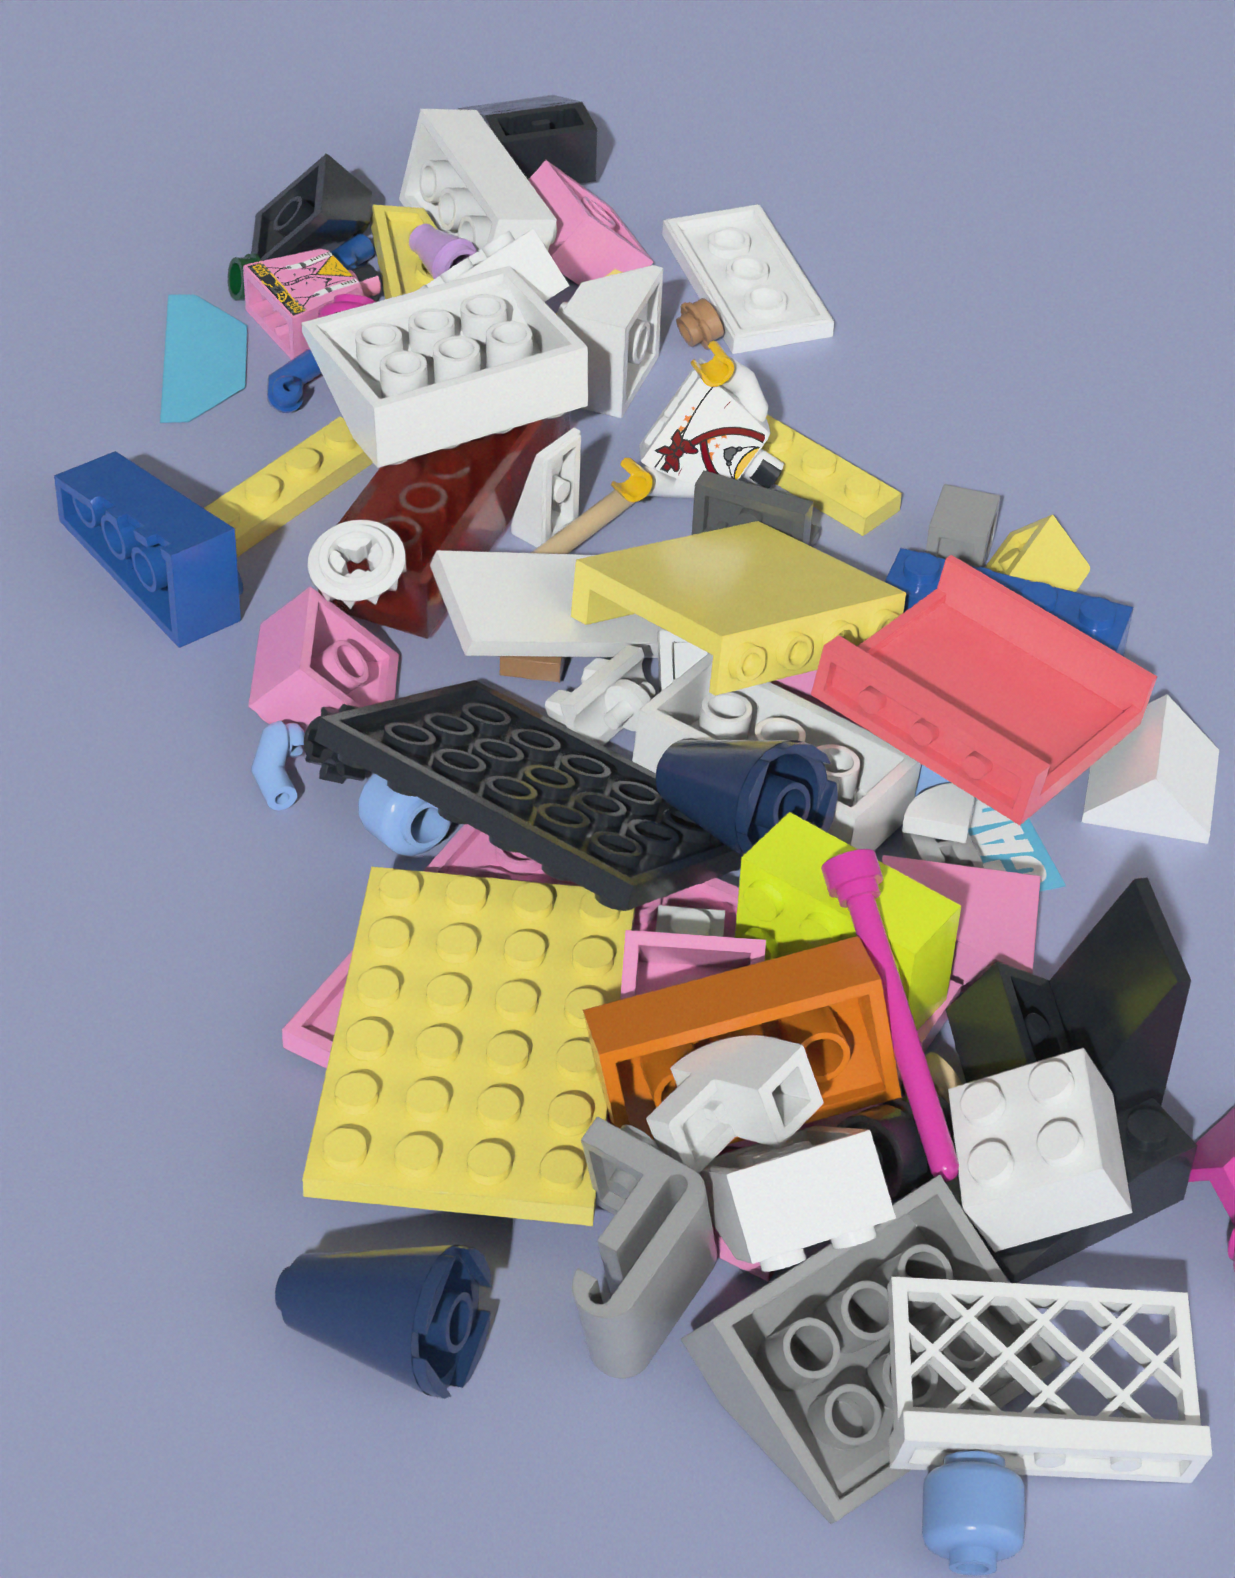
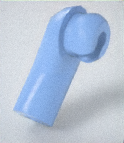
[251,721,305,811]

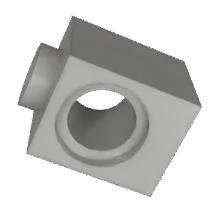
[926,484,1001,567]

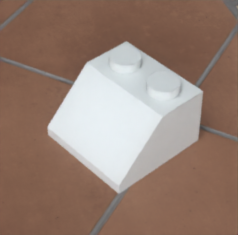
[557,265,663,418]

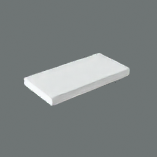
[662,204,834,354]
[430,550,665,658]

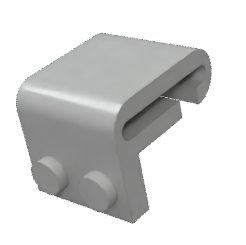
[572,1116,717,1379]

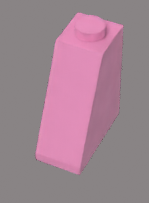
[882,855,1041,993]

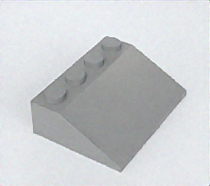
[681,1175,1062,1524]

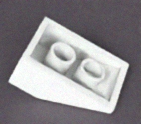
[699,1126,896,1272]

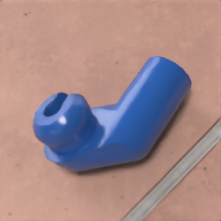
[331,234,374,270]

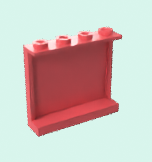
[811,555,1158,825]

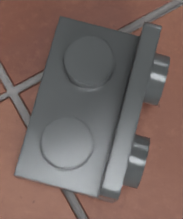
[692,470,819,547]

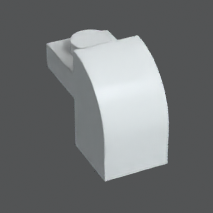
[646,1035,824,1174]

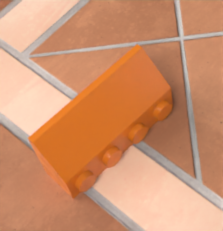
[583,936,902,1145]

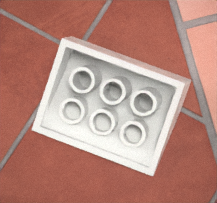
[302,266,588,468]

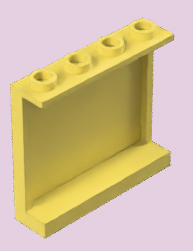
[571,521,906,696]

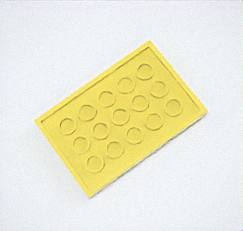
[302,866,635,1226]

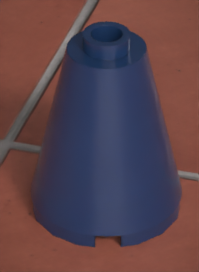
[656,740,838,857]
[275,1244,492,1399]

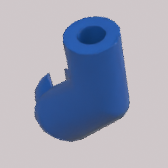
[267,349,321,413]

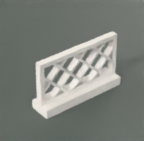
[887,1277,1212,1483]

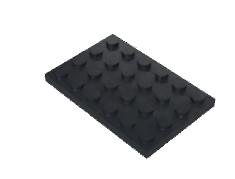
[314,680,742,911]

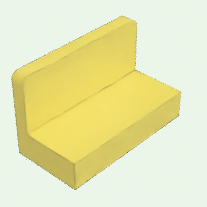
[984,514,1090,592]

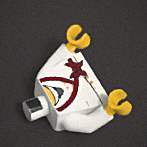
[611,341,784,502]

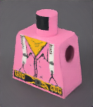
[243,249,381,360]

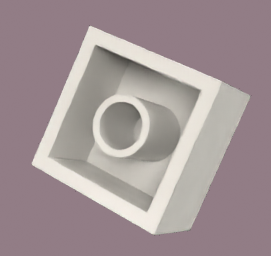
[948,1048,1132,1252]

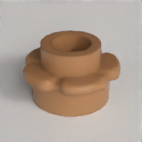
[676,298,724,350]

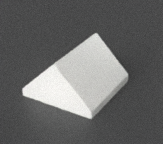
[1082,694,1219,844]

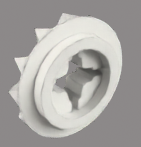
[308,520,407,609]

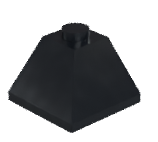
[251,153,372,261]

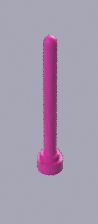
[821,849,959,1182]

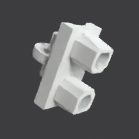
[545,645,656,746]

